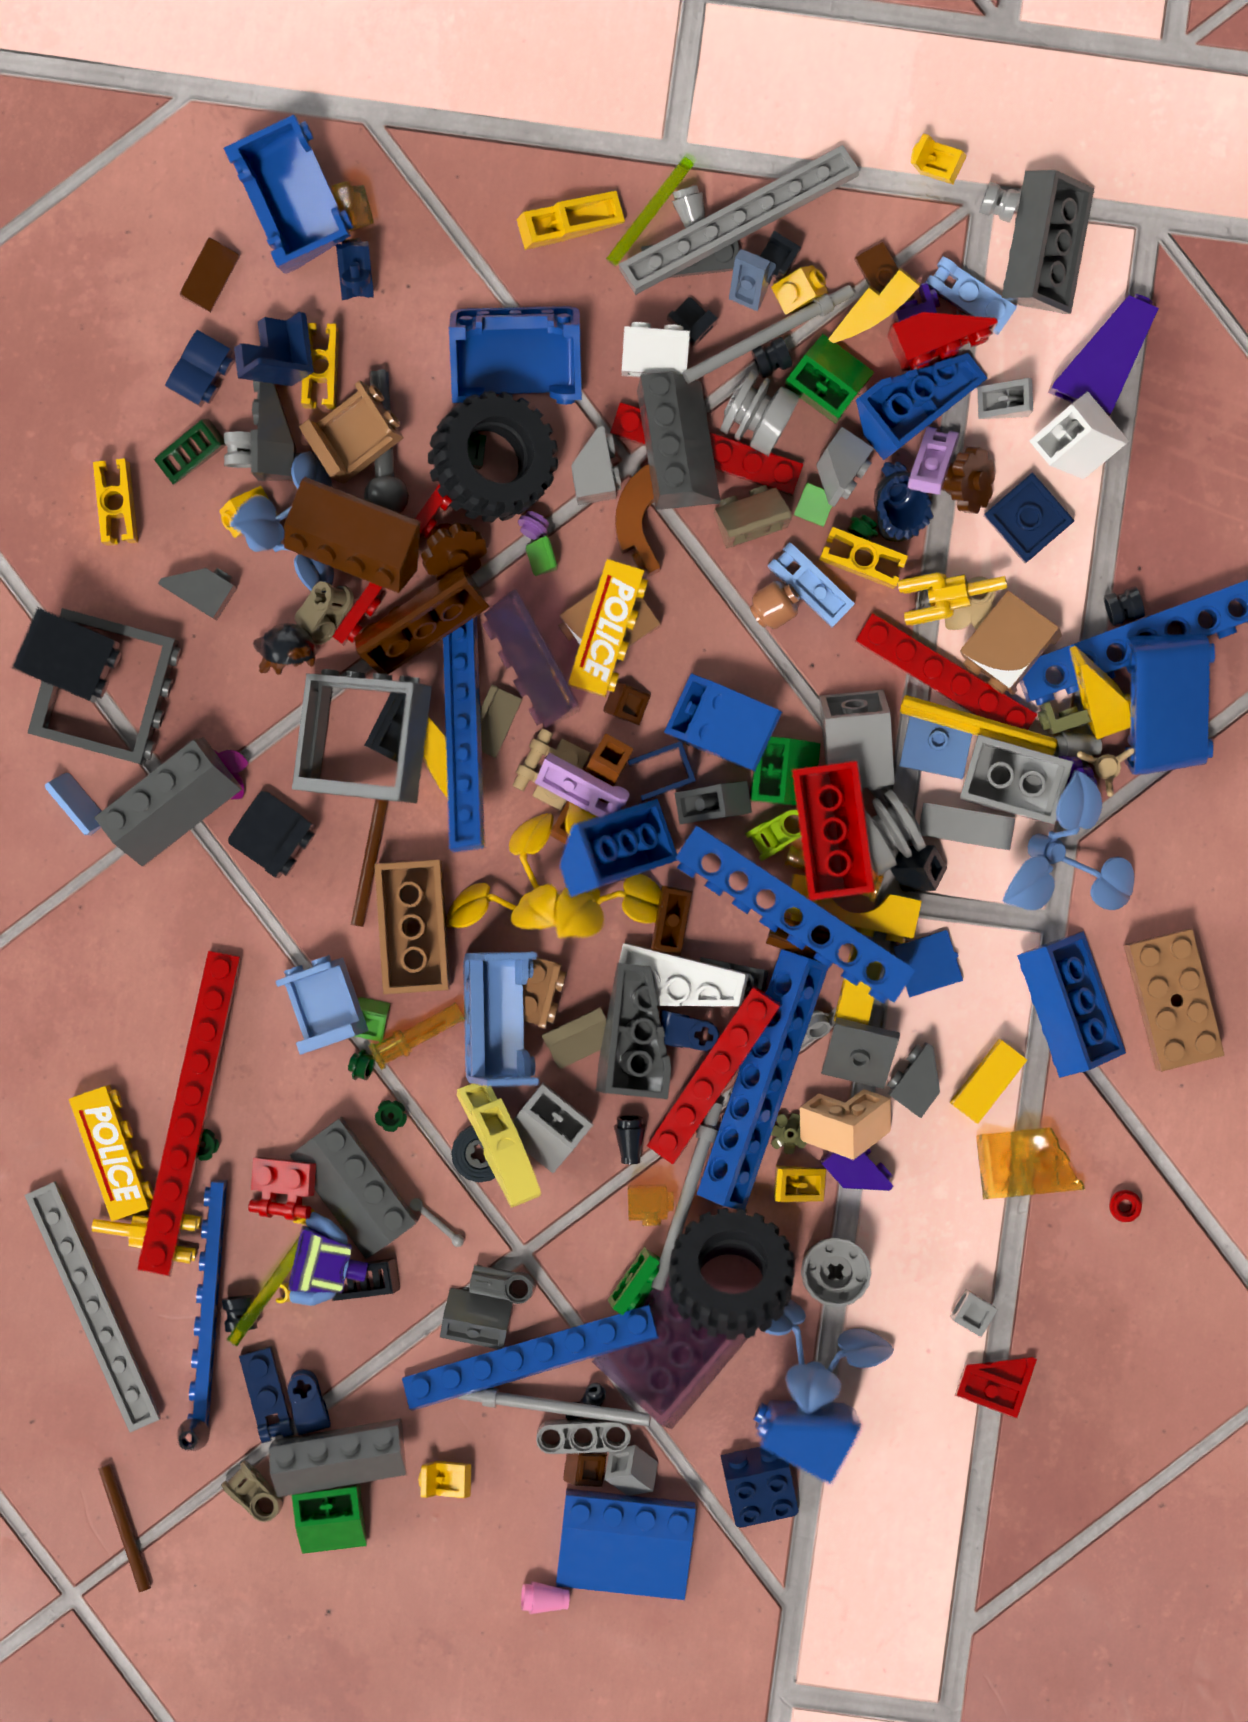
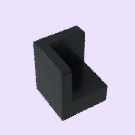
[760,231,801,280]
[667,297,718,347]
[890,845,947,891]

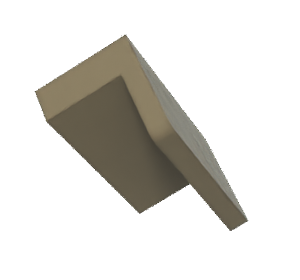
[480,684,522,758]
[542,1007,607,1069]

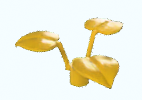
[556,802,661,938]
[446,813,559,930]

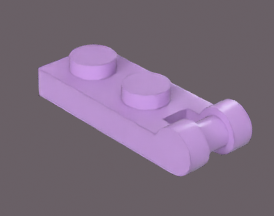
[908,426,959,495]
[535,753,629,817]

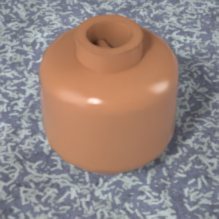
[750,581,800,629]

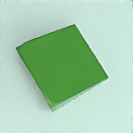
[794,483,832,527]
[526,536,558,576]
[355,997,390,1042]

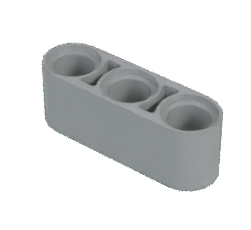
[919,803,1016,850]
[536,1418,631,1454]

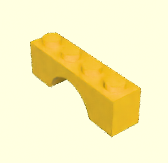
[785,874,922,944]

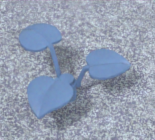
[230,451,334,593]
[1002,771,1134,910]
[764,1299,894,1415]

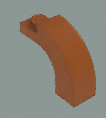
[615,464,661,577]
[550,733,634,845]

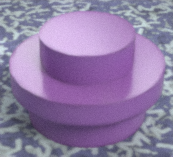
[518,511,549,540]

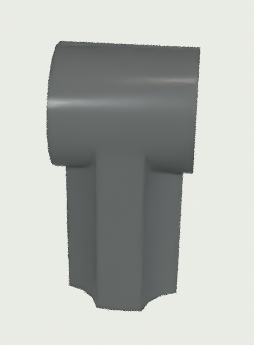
[469,1264,536,1304]

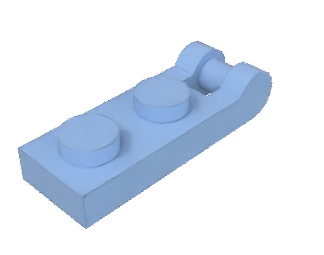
[926,257,1017,335]
[767,542,855,628]

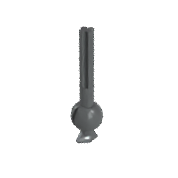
[364,369,409,514]

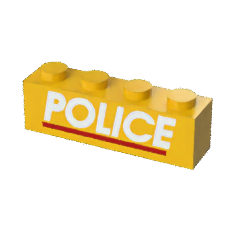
[568,559,648,698]
[69,1084,154,1222]

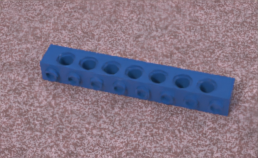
[1019,580,1248,706]
[675,826,916,1004]
[696,949,828,1210]

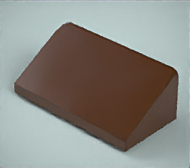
[179,237,240,313]
[651,886,692,955]

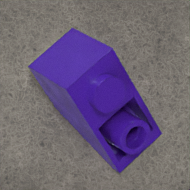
[820,1149,894,1191]

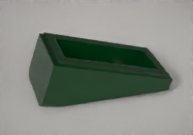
[154,419,226,485]

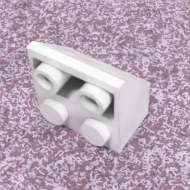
[622,322,690,377]
[1029,392,1129,480]

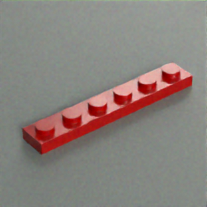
[610,402,803,496]
[332,484,452,645]
[855,613,1038,730]
[647,986,782,1165]

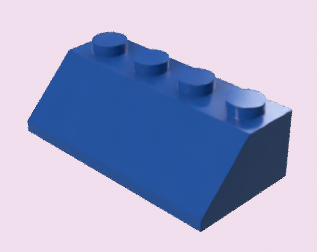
[560,799,677,897]
[1017,931,1126,1078]

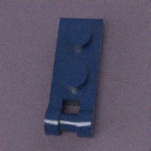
[239,1346,294,1444]

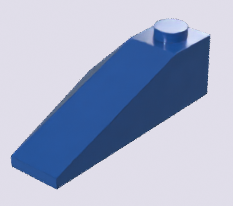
[856,353,988,461]

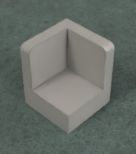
[605,1445,658,1496]

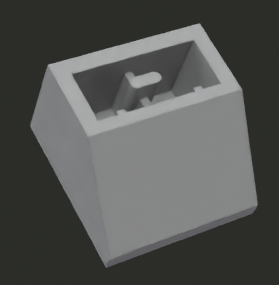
[571,426,621,505]
[512,1082,593,1173]

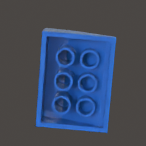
[556,1488,696,1600]

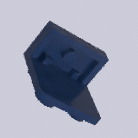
[720,1447,799,1528]

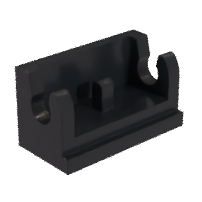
[364,693,407,763]

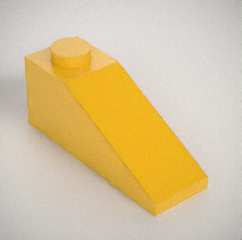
[1069,646,1131,740]

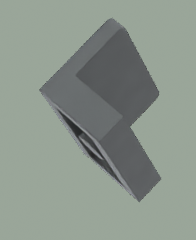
[440,1288,512,1349]

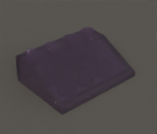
[482,589,580,729]
[592,1275,748,1429]

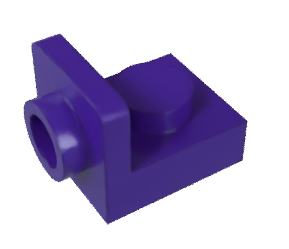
[893,282,940,323]

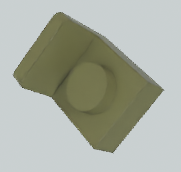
[1037,701,1091,736]

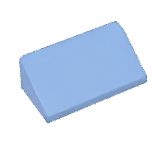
[45,773,102,836]

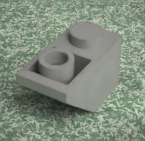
[816,427,874,507]

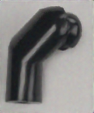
[566,1383,606,1420]

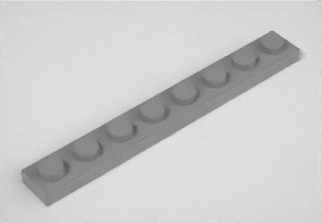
[619,145,859,295]
[24,1181,161,1433]

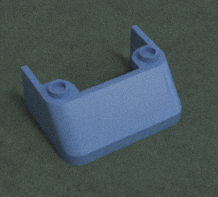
[463,952,539,1086]

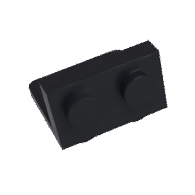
[228,791,316,878]

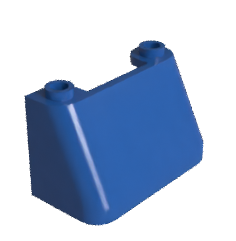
[224,115,354,274]
[449,306,582,405]
[1125,634,1215,775]
[753,1400,862,1485]

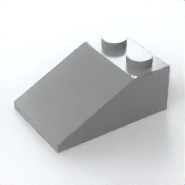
[960,735,1073,825]

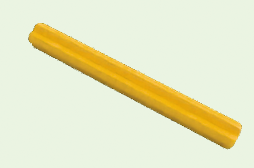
[900,695,1057,756]

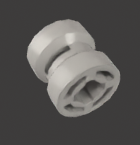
[979,182,1021,223]
[224,431,251,468]

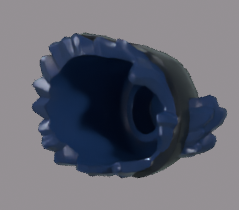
[874,462,934,542]

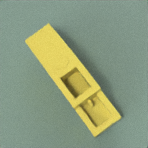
[457,1084,541,1208]

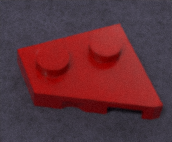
[954,1357,1037,1418]

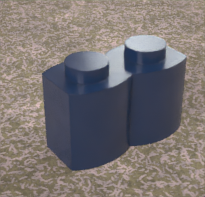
[165,330,234,407]

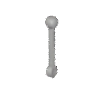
[410,1198,464,1247]

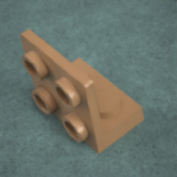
[523,957,566,1028]

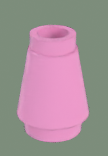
[521,1581,570,1614]

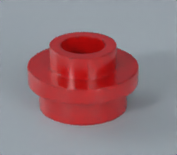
[1109,1190,1142,1222]

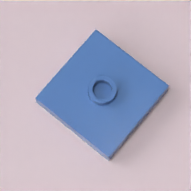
[899,716,972,779]

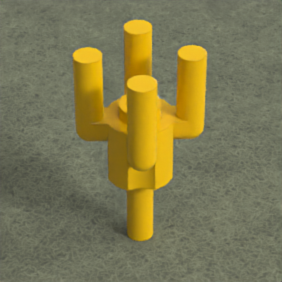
[898,572,1008,626]
[92,1214,202,1264]

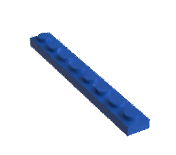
[443,616,485,853]
[187,1179,228,1441]
[402,1305,659,1411]

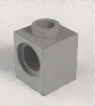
[950,1289,998,1338]

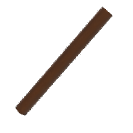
[351,799,388,927]
[98,1464,151,1592]

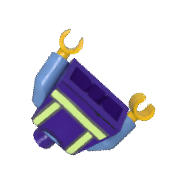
[275,1205,368,1306]

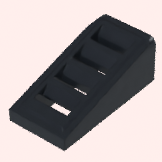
[332,1258,400,1301]

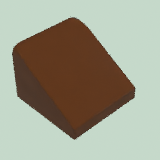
[603,683,651,726]
[563,1452,607,1487]

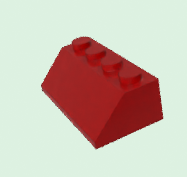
[792,761,875,900]

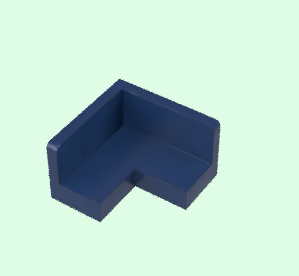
[234,312,314,386]

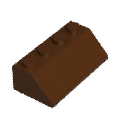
[284,477,420,593]
[354,565,490,675]

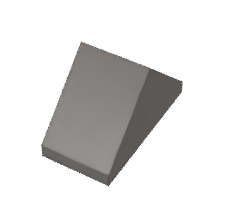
[977,378,1034,419]

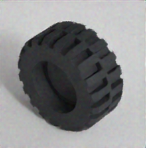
[428,391,558,522]
[669,1208,795,1340]

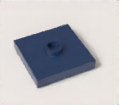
[983,472,1075,564]

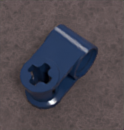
[660,1010,719,1051]
[288,1369,331,1436]

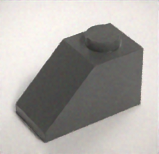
[158,568,237,621]
[675,781,752,825]

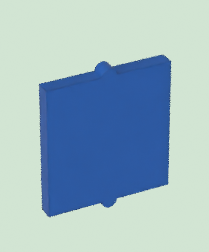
[893,930,963,998]

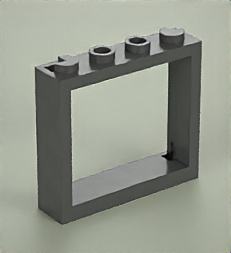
[27,608,181,765]
[292,669,432,804]

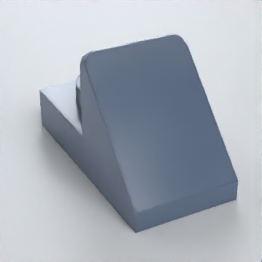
[729,249,776,312]

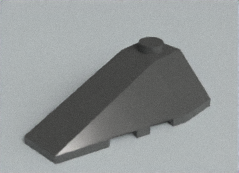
[251,381,301,481]
[596,963,671,1099]

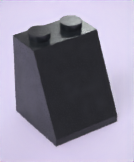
[12,607,122,703]

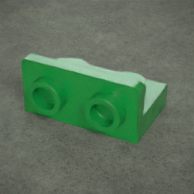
[608,1247,660,1315]

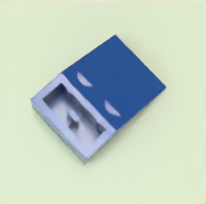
[664,674,782,771]

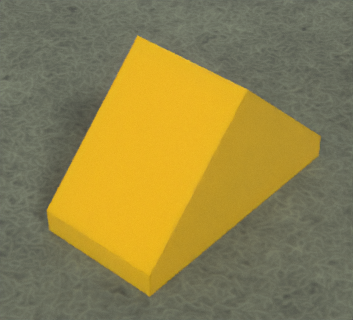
[774,1165,826,1202]

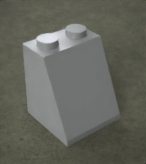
[819,690,895,790]

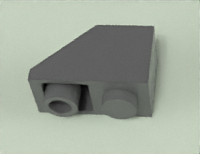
[887,1042,940,1118]

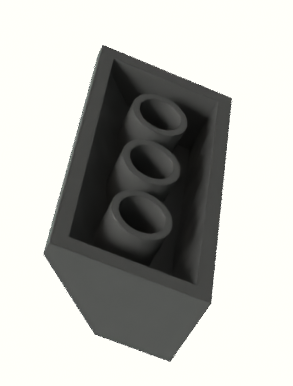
[1002,170,1095,314]
[637,371,721,510]
[94,737,242,867]
[290,1117,418,1259]
[269,1418,407,1497]

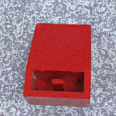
[887,312,998,371]

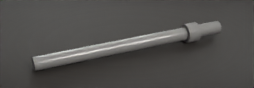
[682,285,854,384]
[651,1103,723,1291]
[458,1388,651,1426]

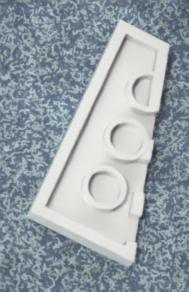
[609,943,749,1006]

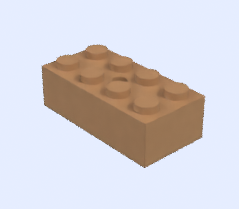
[374,860,450,994]
[1124,929,1225,1072]

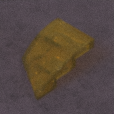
[976,1127,1085,1200]

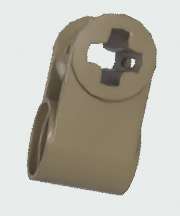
[295,581,354,645]
[221,1461,283,1522]

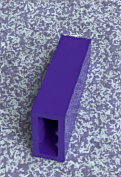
[1048,294,1159,416]

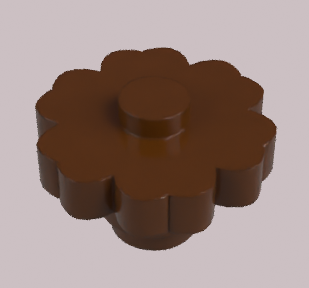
[942,447,995,514]
[421,523,487,581]

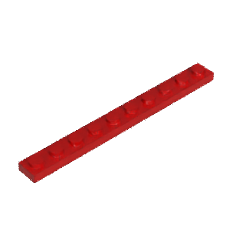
[137,951,241,1277]

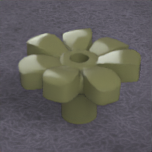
[771,1113,807,1154]

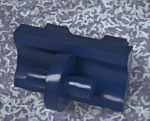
[336,238,374,300]

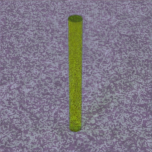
[606,157,694,267]
[226,1237,299,1347]

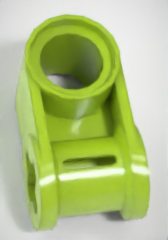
[745,810,801,861]

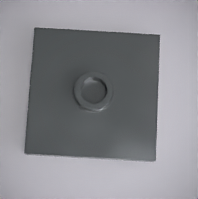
[821,1017,900,1089]

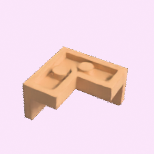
[800,1089,891,1160]

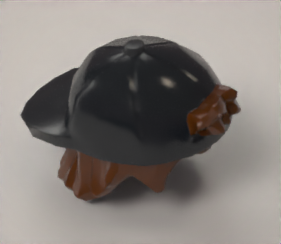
[253,623,316,675]

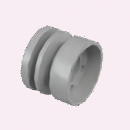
[720,370,800,457]
[864,790,926,876]
[801,1237,872,1307]

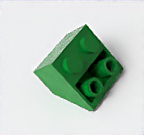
[784,334,874,424]
[750,737,821,806]
[291,1483,367,1554]

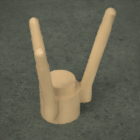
[1077,748,1135,797]

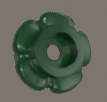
[848,514,878,541]
[348,1049,375,1080]
[375,1100,407,1132]
[197,1129,219,1161]

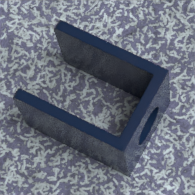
[628,741,696,802]

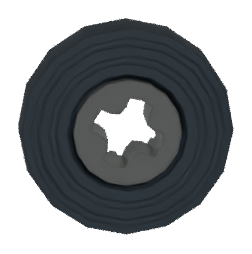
[451,1126,495,1183]

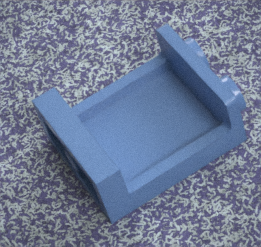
[275,955,369,1055]

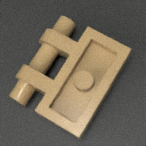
[512,728,591,811]

